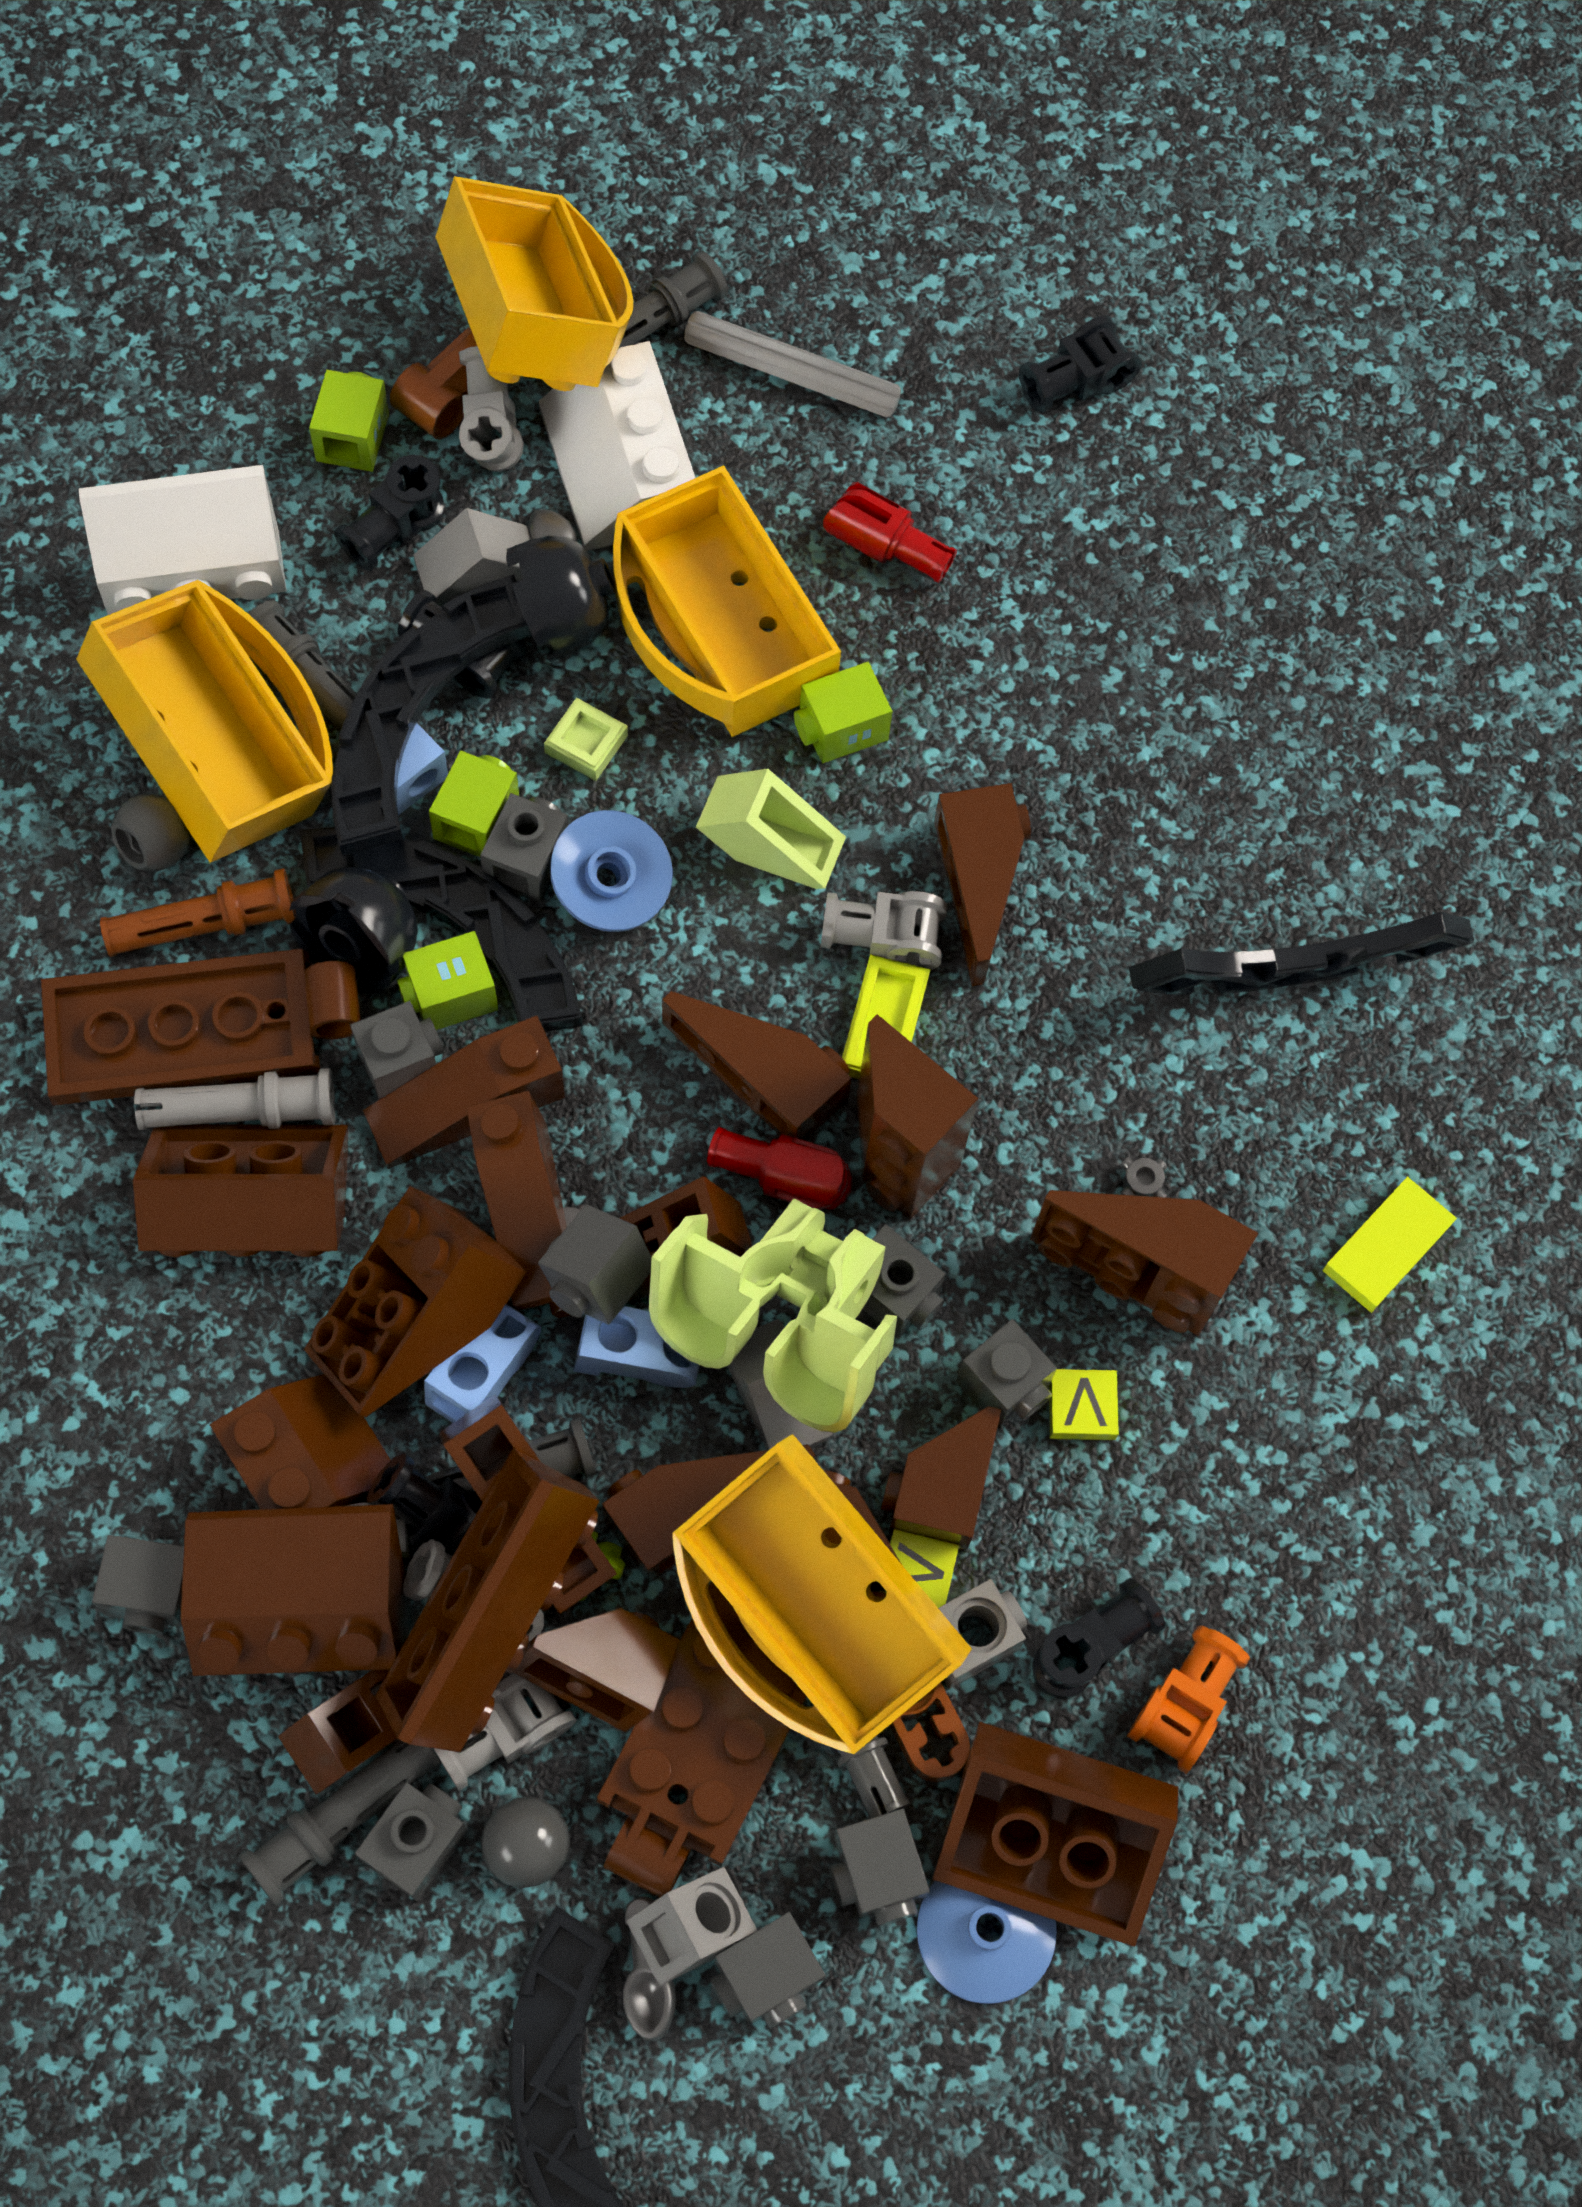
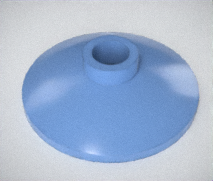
[550,810,673,932]
[916,1880,1057,2004]

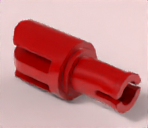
[823,482,957,583]
[707,1127,852,1210]

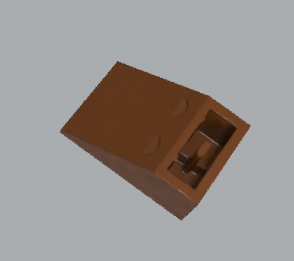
[304,1186,527,1417]
[1030,1190,1258,1336]

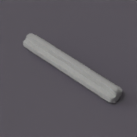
[684,311,901,417]

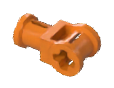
[1127,1625,1250,1775]

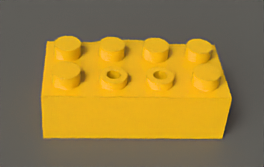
[435,176,633,391]
[613,465,841,737]
[76,580,333,863]
[672,1434,972,1754]

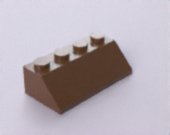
[375,1448,600,1752]

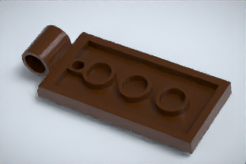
[41,948,360,1106]
[596,1581,807,1897]

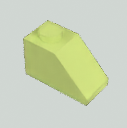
[696,769,846,889]

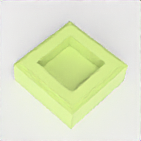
[544,697,628,781]

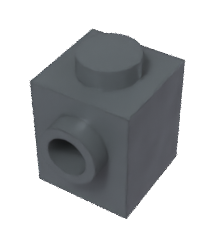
[480,793,569,904]
[350,1001,444,1100]
[538,1204,652,1325]
[863,1224,946,1340]
[956,1319,1057,1430]
[92,1535,184,1635]
[355,1782,468,1902]
[830,1808,930,1927]
[710,1911,826,2029]

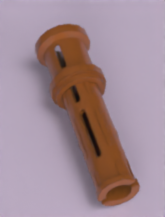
[100,868,297,957]

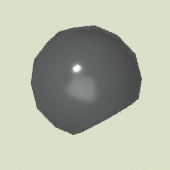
[111,793,191,872]
[480,1796,570,1888]

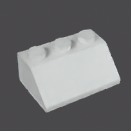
[539,341,695,551]
[79,465,287,615]

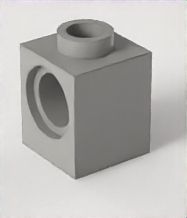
[938,1579,1027,1690]
[626,1867,758,1986]

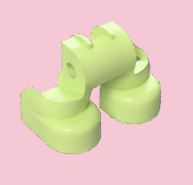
[649,1199,897,1433]

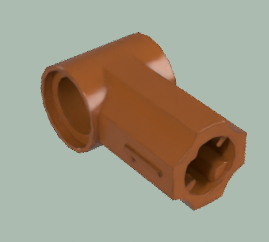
[390,327,477,440]

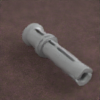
[134,1068,336,1130]

